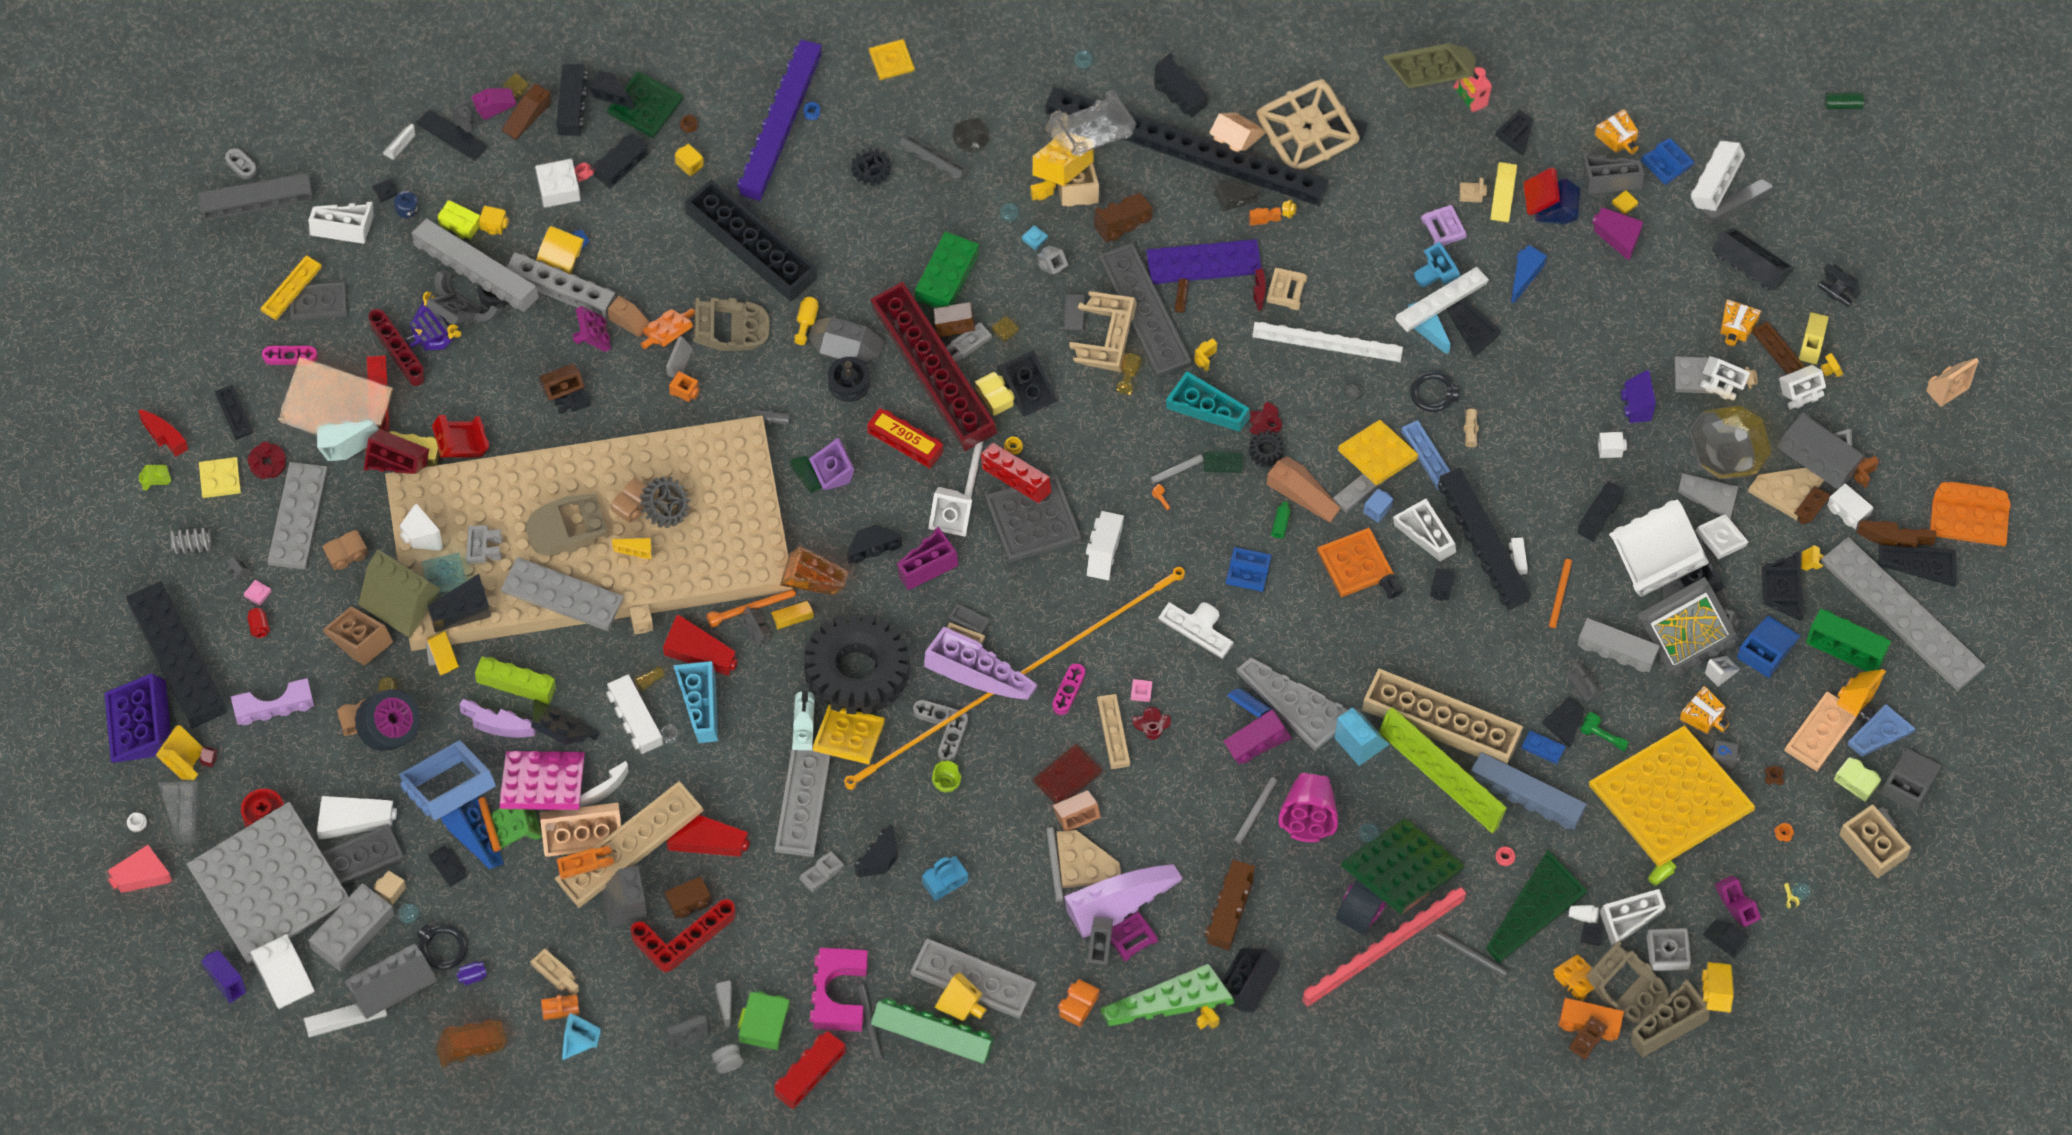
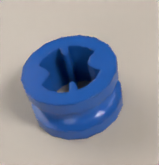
[804,102,820,120]

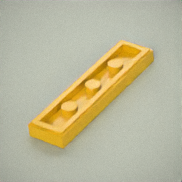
[261,255,322,320]

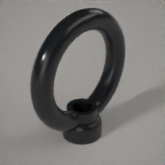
[1410,371,1460,412]
[417,924,467,970]

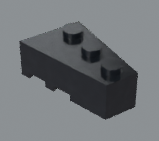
[428,574,491,632]

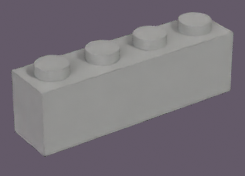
[1577,618,1660,673]

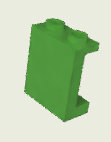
[739,991,790,1050]

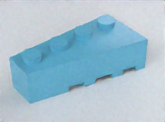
[673,661,718,743]

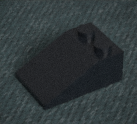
[997,350,1057,417]

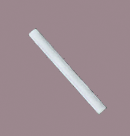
[964,441,984,499]

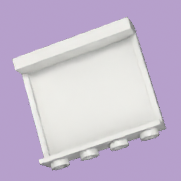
[1609,499,1709,597]

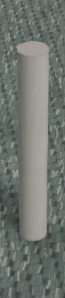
[1150,454,1204,484]

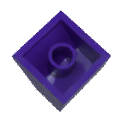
[1620,370,1656,423]

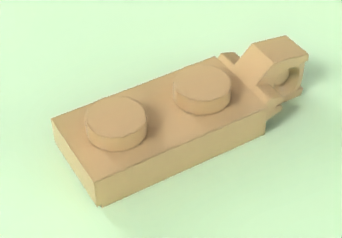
[530,948,580,995]

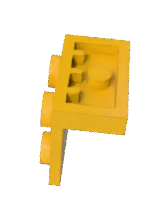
[156,725,203,780]

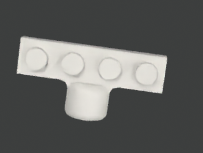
[1158,602,1233,659]

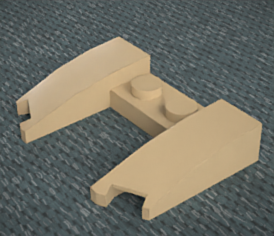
[1069,291,1137,372]

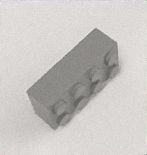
[309,883,394,972]

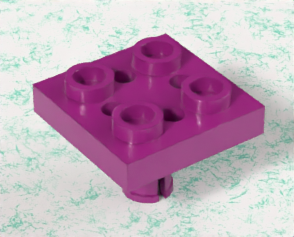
[572,306,611,352]

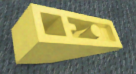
[1490,162,1517,222]

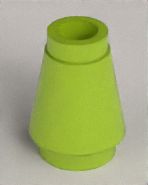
[1647,860,1676,886]

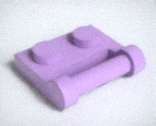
[1421,205,1467,247]

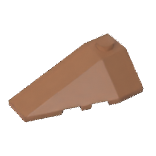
[1267,456,1341,523]

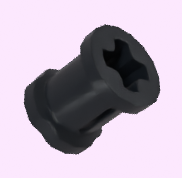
[1379,574,1403,600]

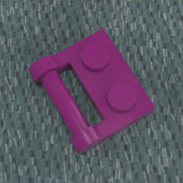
[1111,912,1158,962]

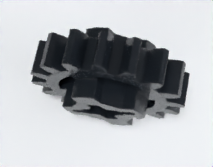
[851,148,891,186]

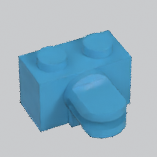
[1415,242,1460,287]
[922,856,968,901]

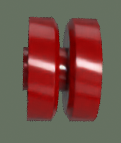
[241,788,284,828]

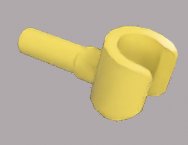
[1784,883,1799,909]

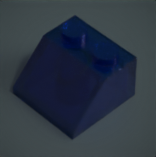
[1535,178,1580,224]

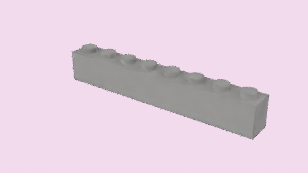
[411,218,539,312]

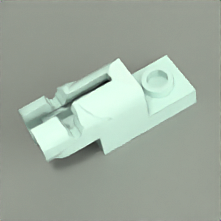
[793,692,815,750]

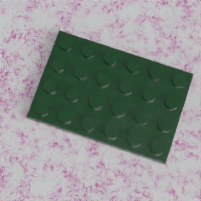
[1340,818,1465,915]

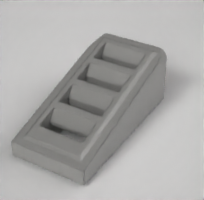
[715,981,732,1027]

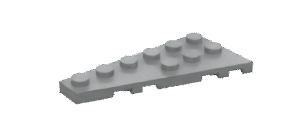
[1237,658,1348,751]

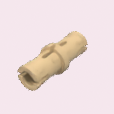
[1464,409,1479,447]

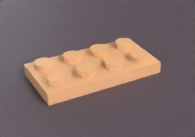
[1785,692,1858,772]

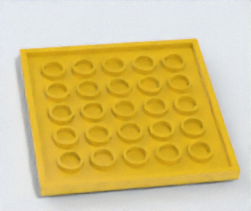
[1589,726,1755,867]

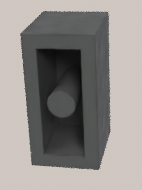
[1088,916,1114,965]

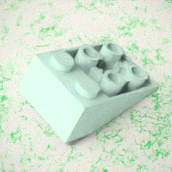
[317,420,379,461]

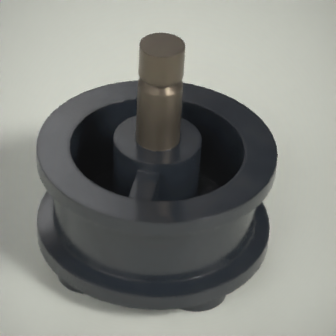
[828,357,870,402]

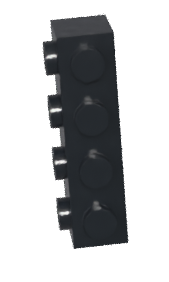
[556,64,589,136]

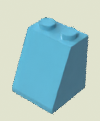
[1334,708,1389,766]

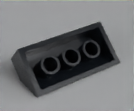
[1712,228,1795,291]

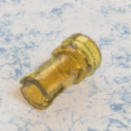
[634,666,665,691]

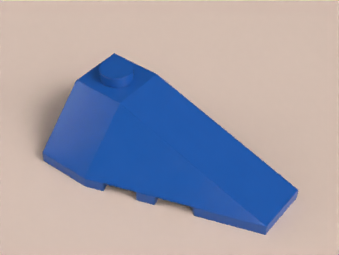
[441,797,504,869]

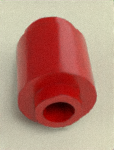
[247,608,270,638]

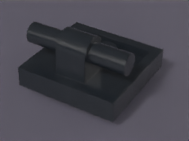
[1818,263,1860,307]

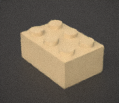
[1839,804,1911,879]

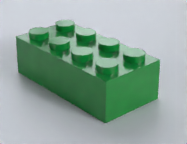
[915,231,979,308]
[1806,608,1891,672]

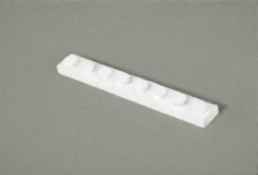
[1253,322,1403,362]

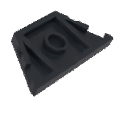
[1761,552,1803,621]
[531,699,600,745]

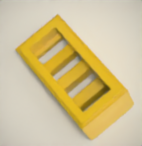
[612,538,652,559]

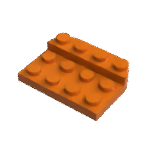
[1930,482,2010,546]

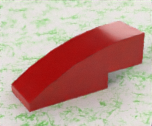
[138,409,188,457]

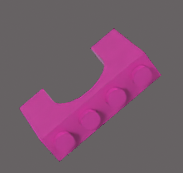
[810,948,868,1032]

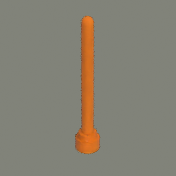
[706,589,796,628]

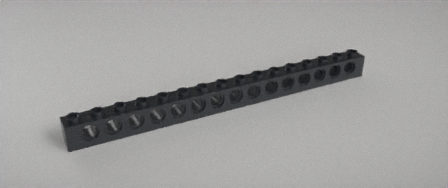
[1045,87,1328,207]

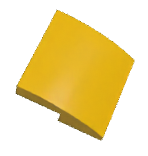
[536,226,584,275]

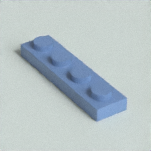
[1401,420,1450,490]

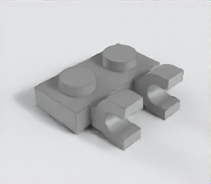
[466,526,503,564]

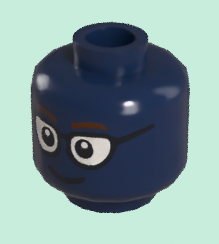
[394,191,419,218]

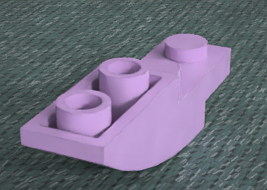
[459,699,536,737]

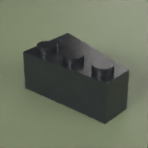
[1154,52,1208,118]

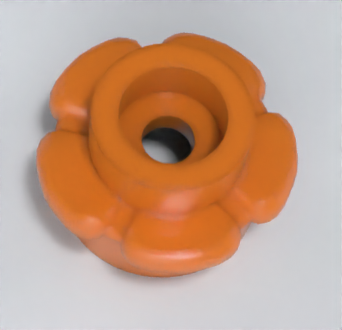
[1774,823,1794,842]

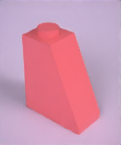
[108,845,172,893]

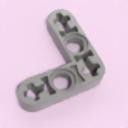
[913,700,968,762]

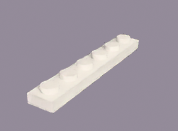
[1395,267,1489,332]

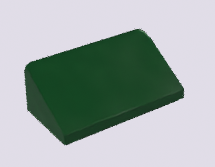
[790,456,822,494]

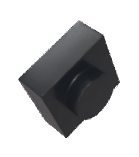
[372,179,397,203]
[1580,921,1604,946]

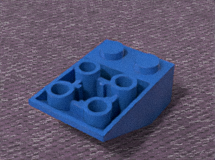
[1737,616,1801,678]

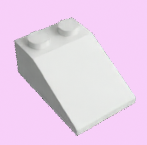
[250,934,315,1009]

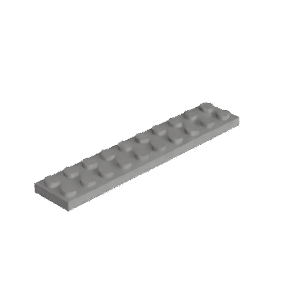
[1821,537,1986,691]

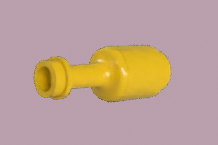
[794,297,819,345]

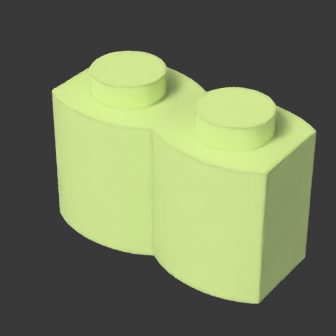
[1834,757,1881,802]

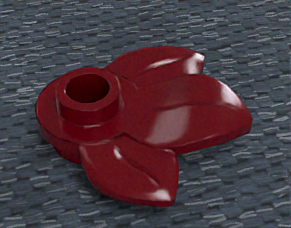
[1249,402,1282,436]
[1132,706,1171,740]

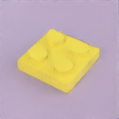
[199,457,241,498]

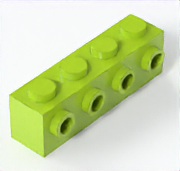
[475,656,556,705]

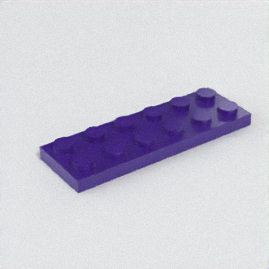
[1146,239,1261,284]

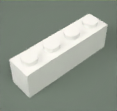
[1691,141,1745,211]
[606,674,663,754]

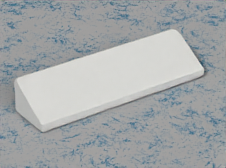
[304,1004,387,1037]

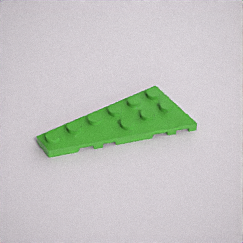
[1100,964,1234,1026]

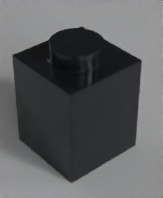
[1430,568,1455,601]

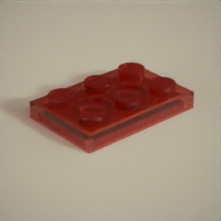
[1033,744,1103,804]

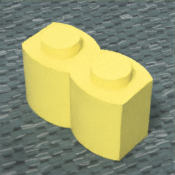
[975,372,1015,416]

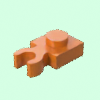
[1249,208,1282,226]

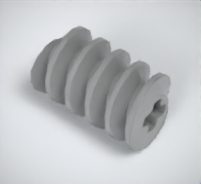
[170,528,211,554]

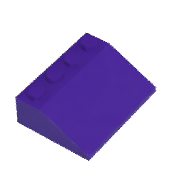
[104,673,171,763]

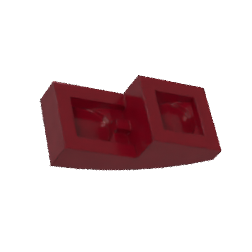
[1253,268,1265,311]

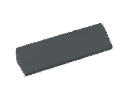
[1701,179,1774,225]

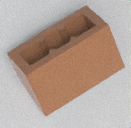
[1053,790,1101,831]

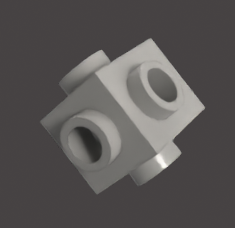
[1037,246,1068,274]

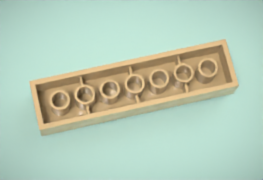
[1362,668,1523,765]

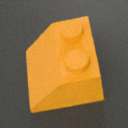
[1837,669,1886,717]

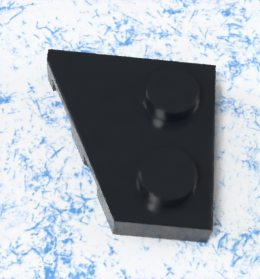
[1542,697,1584,748]

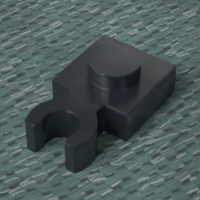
[554,388,590,414]

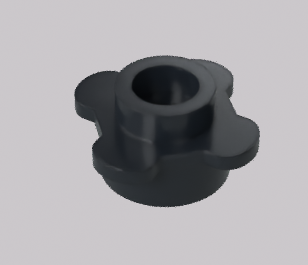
[1857,706,1875,726]

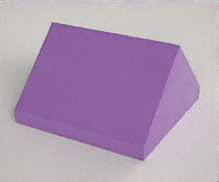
[809,438,854,490]

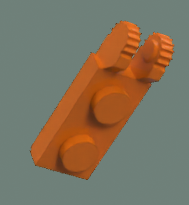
[557,846,614,879]

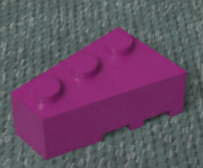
[897,526,958,590]
[1224,709,1292,764]

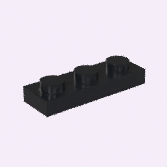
[215,385,253,440]

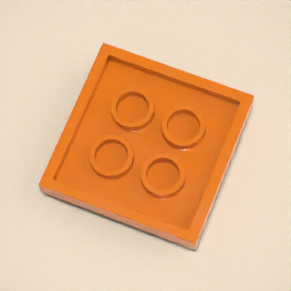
[1317,528,1394,598]

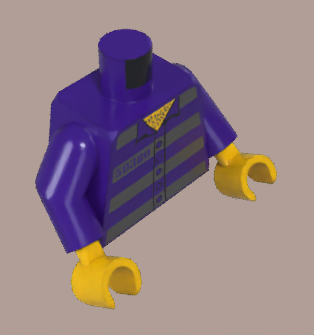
[405,292,461,351]

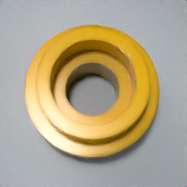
[1282,200,1296,218]
[1004,437,1023,455]

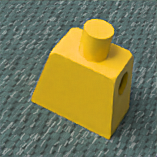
[935,972,986,1021]

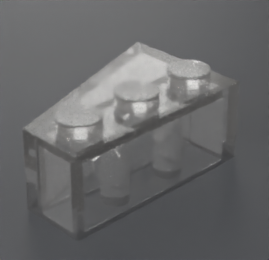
[157,781,200,845]

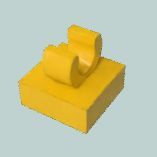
[1820,353,1843,377]
[1801,546,1824,571]
[1196,1006,1219,1029]

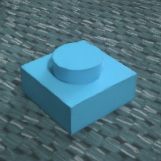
[1022,225,1048,250]

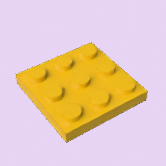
[1338,420,1419,486]
[813,705,885,764]

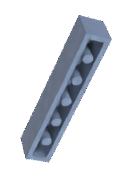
[1470,752,1587,830]

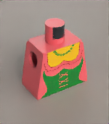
[1454,67,1492,112]

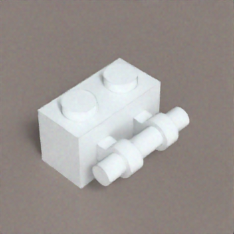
[1700,356,1750,400]
[1779,365,1826,409]

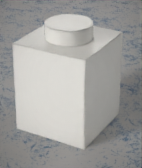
[1598,432,1627,458]

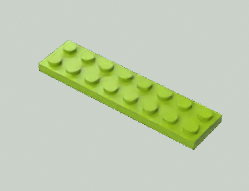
[1379,707,1507,833]

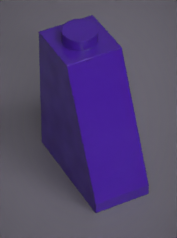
[201,950,246,1004]

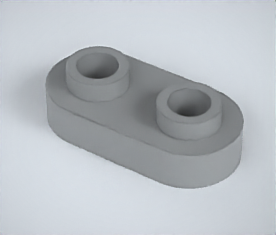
[225,149,256,180]

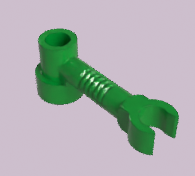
[1580,712,1629,752]

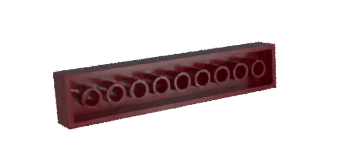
[870,281,997,452]

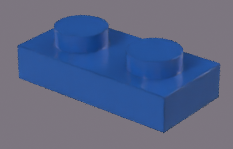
[1521,730,1566,764]

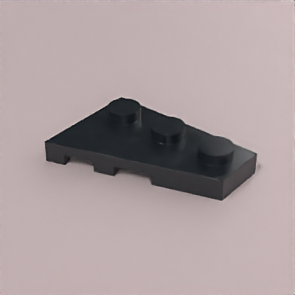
[1447,299,1501,357]

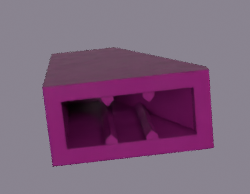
[1592,207,1643,260]

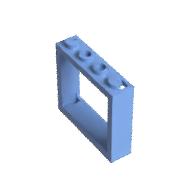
[399,740,496,821]

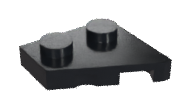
[1495,109,1533,156]

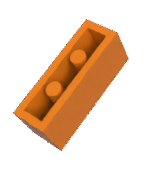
[1558,998,1624,1041]

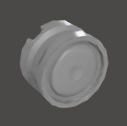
[712,1045,744,1073]

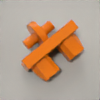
[541,995,579,1020]

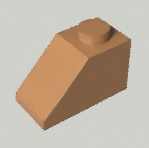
[608,296,650,337]

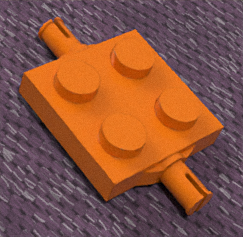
[640,308,694,349]

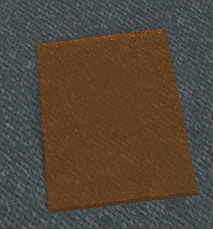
[278,357,394,451]

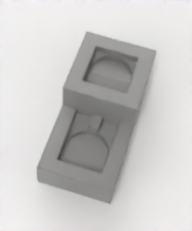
[800,852,844,892]

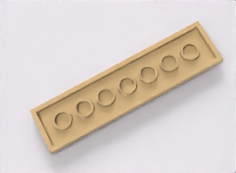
[555,781,704,908]

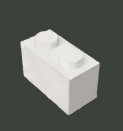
[1827,484,1873,530]

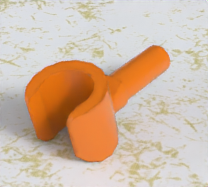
[1152,484,1171,510]

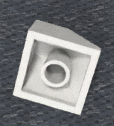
[928,487,972,537]
[400,504,443,551]

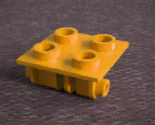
[1553,954,1594,1001]

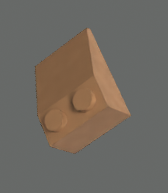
[323,606,393,666]

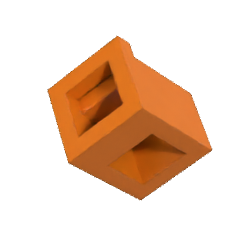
[669,371,700,402]

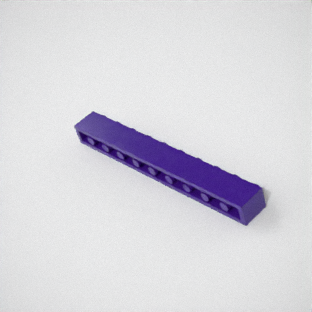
[737,39,822,201]

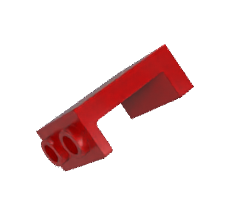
[432,415,489,458]

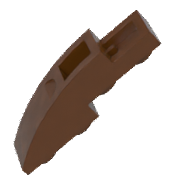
[1856,520,1936,547]

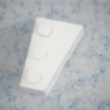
[309,202,374,244]
[1393,499,1456,561]
[1086,511,1124,580]
[1600,889,1666,945]

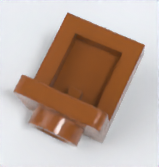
[1854,456,1879,488]

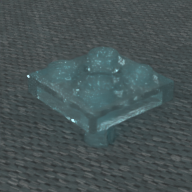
[421,553,466,597]

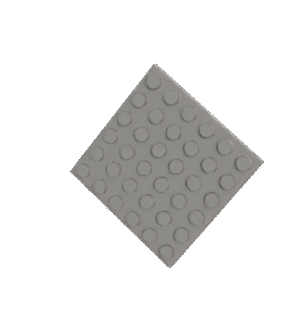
[186,802,349,964]

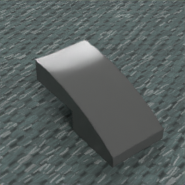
[1064,294,1084,331]

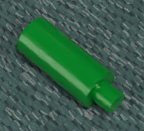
[1271,501,1291,539]

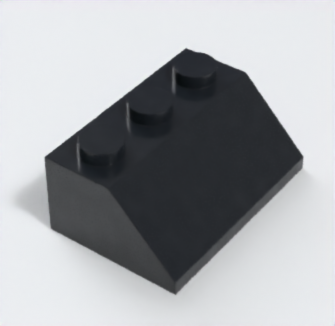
[1677,533,1726,593]
[1222,948,1281,1012]

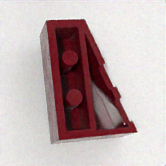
[363,429,429,474]

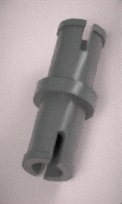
[751,409,790,425]

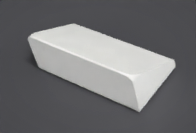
[383,124,415,160]

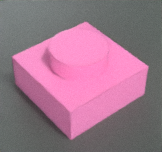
[244,580,271,606]
[1131,679,1152,702]

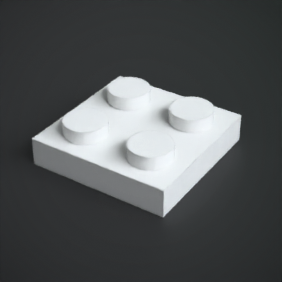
[1695,514,1748,559]

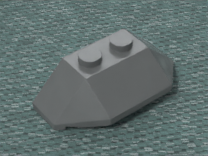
[808,317,885,362]

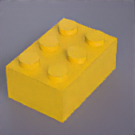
[1033,132,1094,186]

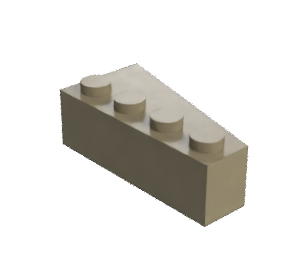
[1631,980,1710,1058]

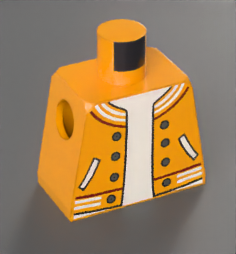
[1595,109,1638,154]
[1720,299,1761,346]
[1680,686,1730,734]

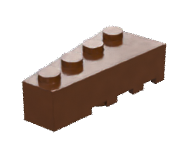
[1205,860,1255,951]

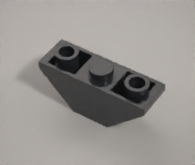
[847,525,902,564]
[854,824,898,877]

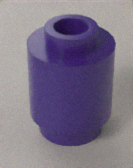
[456,961,487,986]

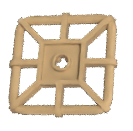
[1257,79,1360,170]

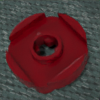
[247,442,286,479]

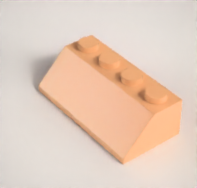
[540,803,621,857]

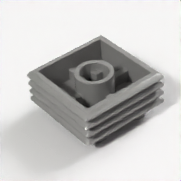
[1647,928,1691,971]

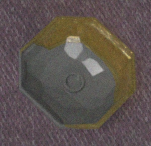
[1688,405,1772,479]

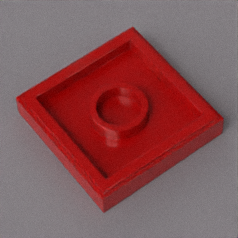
[1523,167,1560,215]

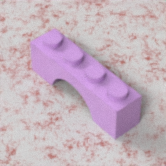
[231,678,314,725]

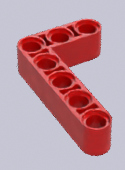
[631,899,735,972]

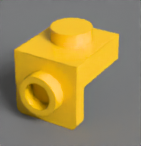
[1030,179,1056,201]
[1194,338,1217,371]

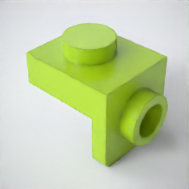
[139,465,171,490]

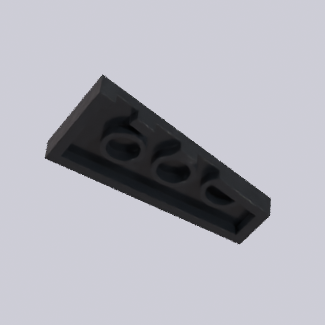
[1878,545,1956,587]

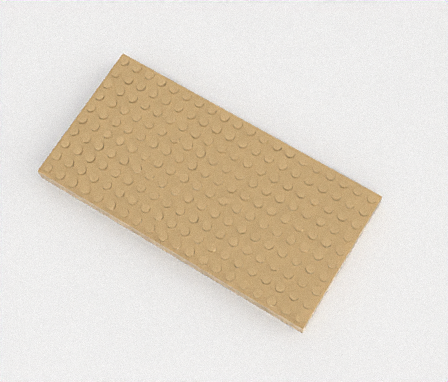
[385,415,793,651]

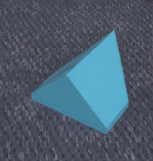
[562,1013,601,1060]

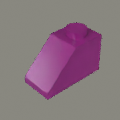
[471,88,517,120]

